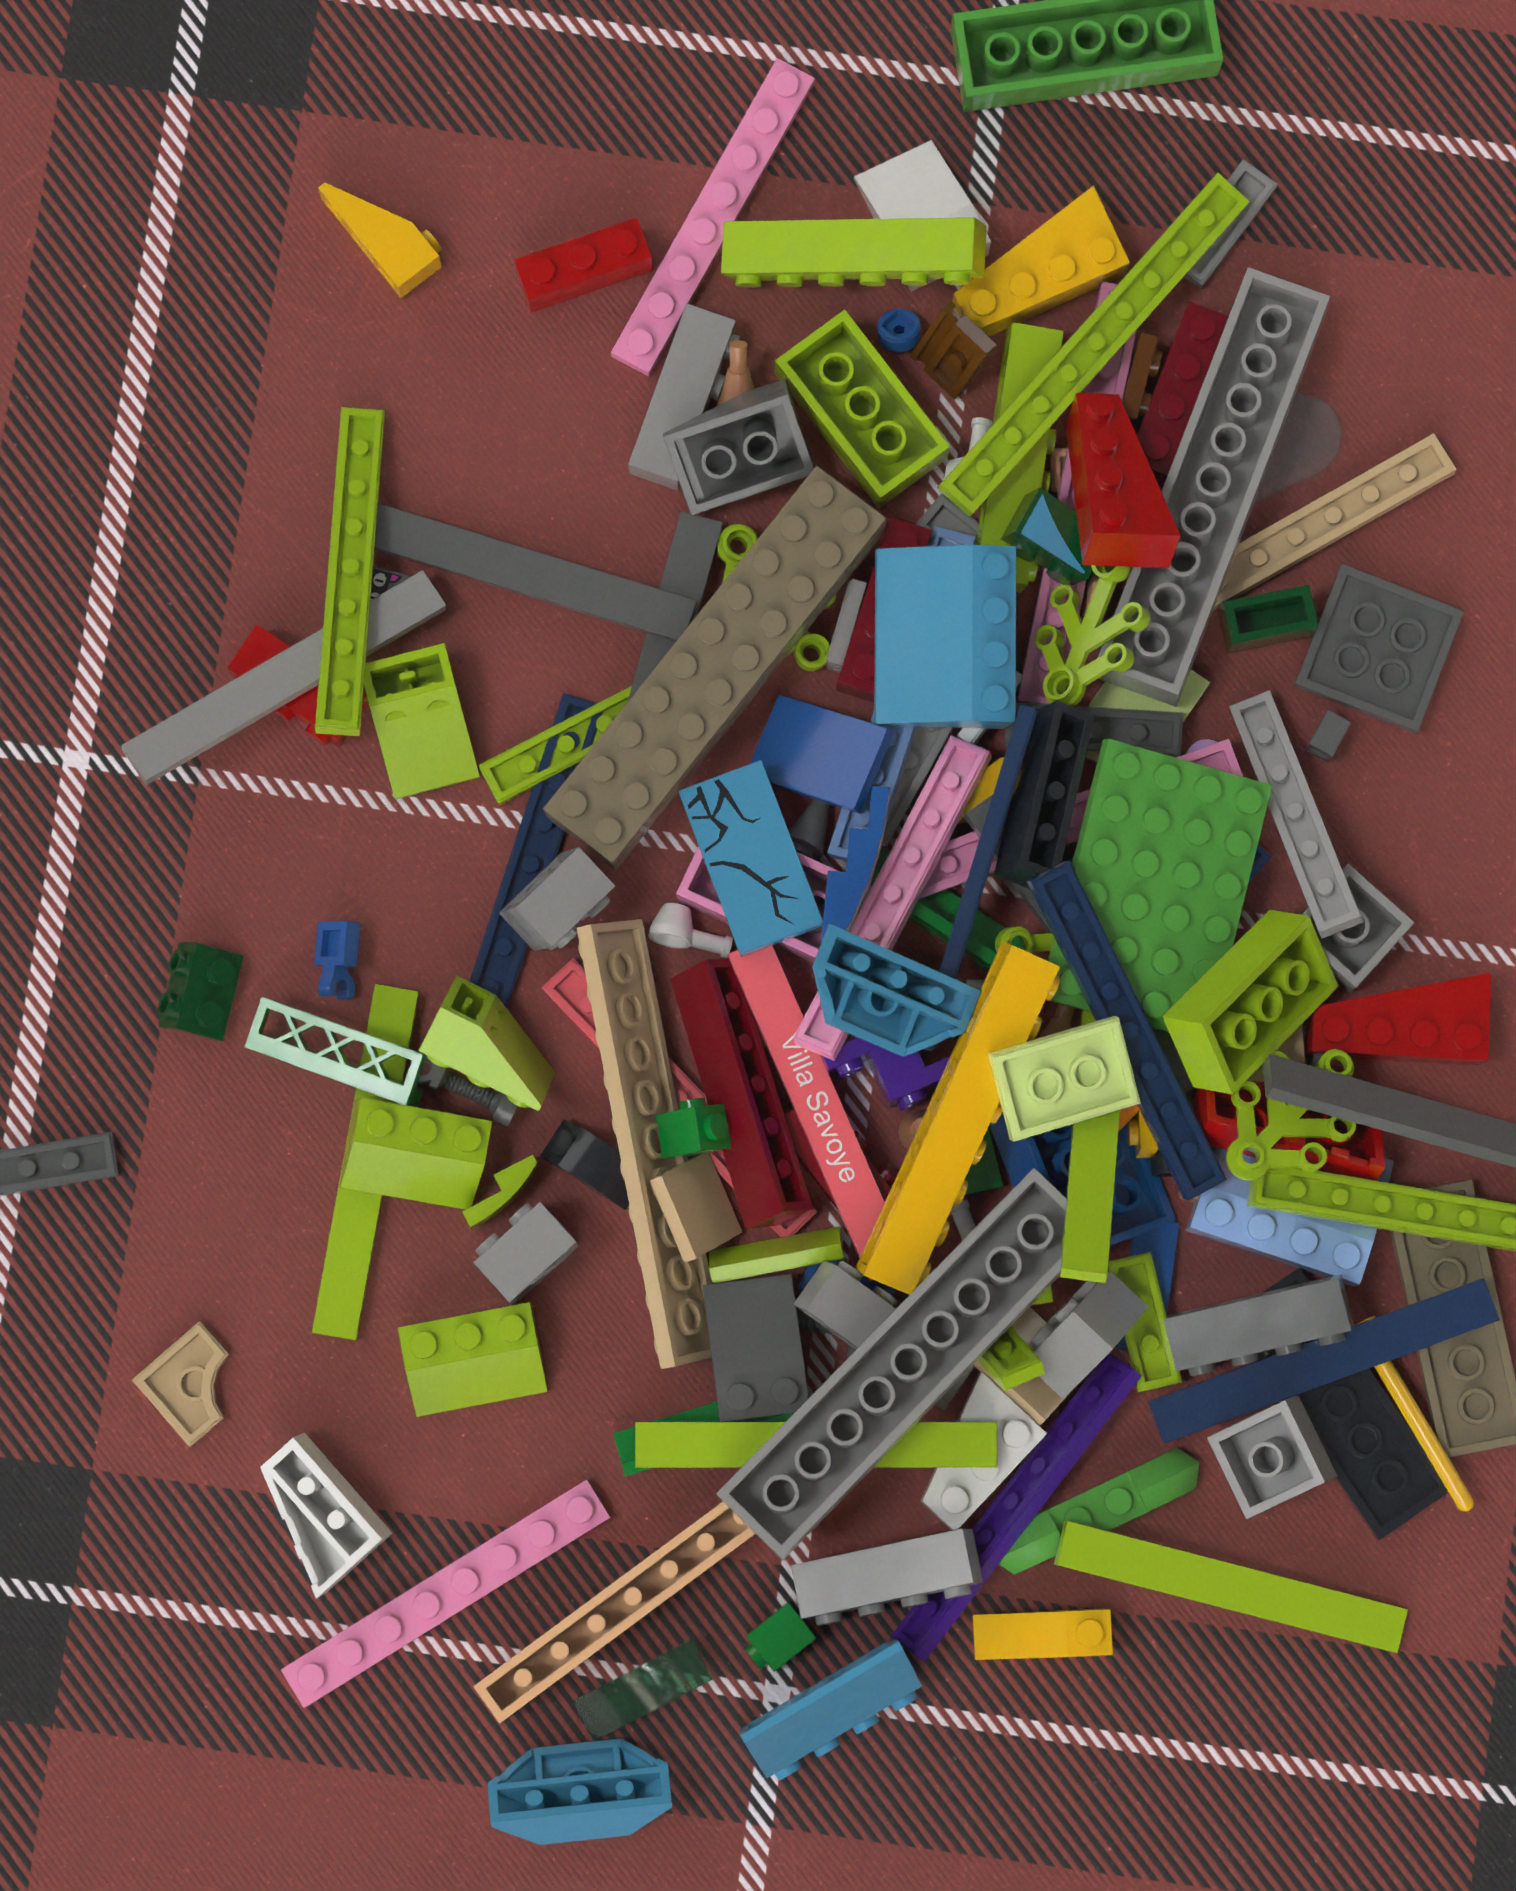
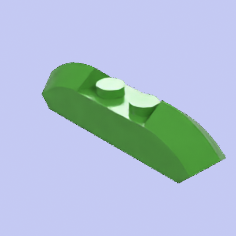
[999,1448,1199,1575]

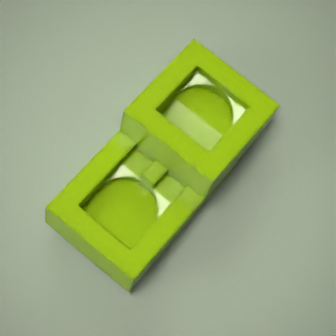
[462,1155,539,1230]

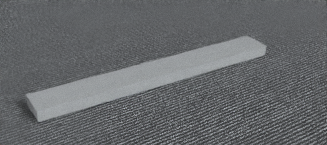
[122,570,446,786]

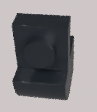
[540,1119,629,1210]

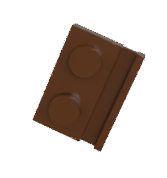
[910,301,996,400]
[1122,332,1163,428]

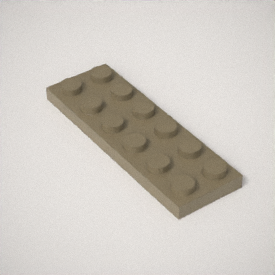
[1390,1179,1516,1458]

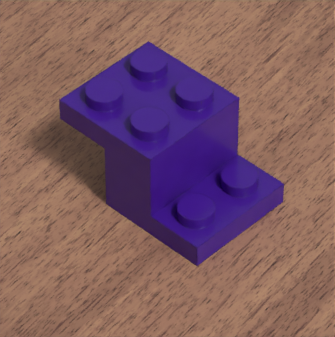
[821,1038,950,1111]

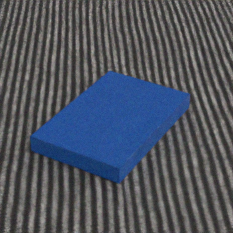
[750,695,894,814]

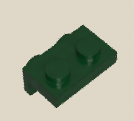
[158,942,244,1041]

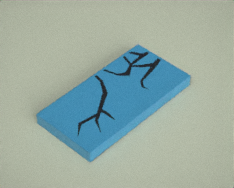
[678,760,823,957]

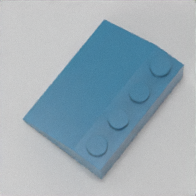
[874,545,1016,729]
[739,1638,922,1781]

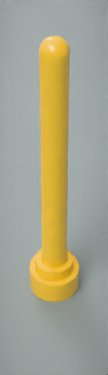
[1356,1315,1474,1512]

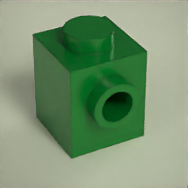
[656,1098,731,1159]

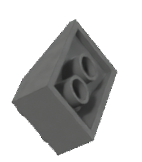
[663,379,815,515]
[703,1274,808,1422]

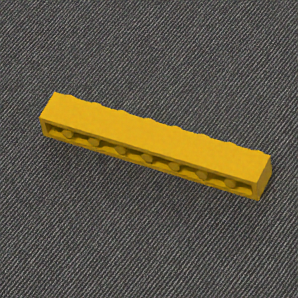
[856,941,1060,1295]

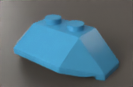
[812,924,981,1057]
[488,1738,672,1845]

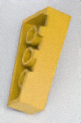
[952,185,1130,337]

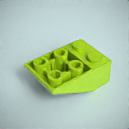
[364,643,480,800]
[419,975,556,1111]

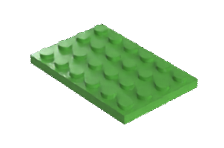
[1047,739,1272,1034]

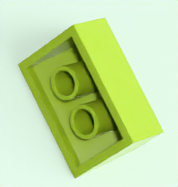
[339,1097,492,1210]
[398,1302,548,1417]

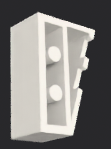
[920,1372,1047,1531]
[260,1432,392,1599]

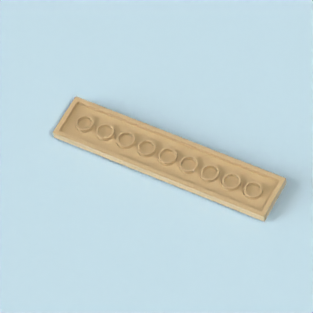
[577,919,712,1369]

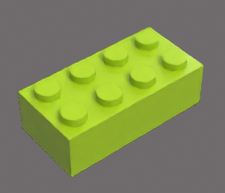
[774,309,950,509]
[1162,910,1338,1095]

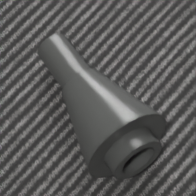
[789,799,830,859]

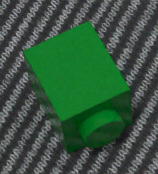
[744,1602,816,1672]

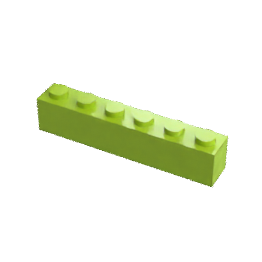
[721,217,986,288]
[976,322,1064,593]

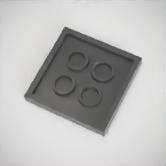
[1293,564,1464,734]

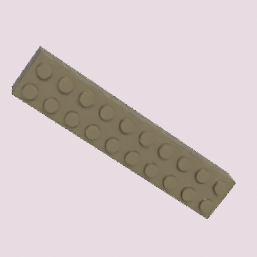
[543,466,886,871]

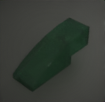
[573,1638,713,1741]

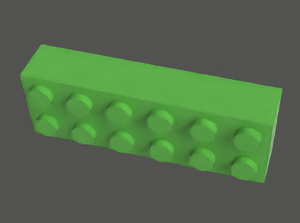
[950,0,1223,112]

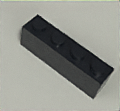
[994,701,1095,889]

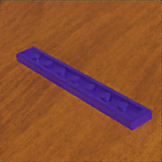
[891,1353,1141,1662]

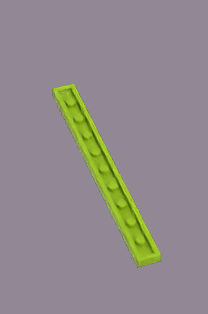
[937,173,1250,517]

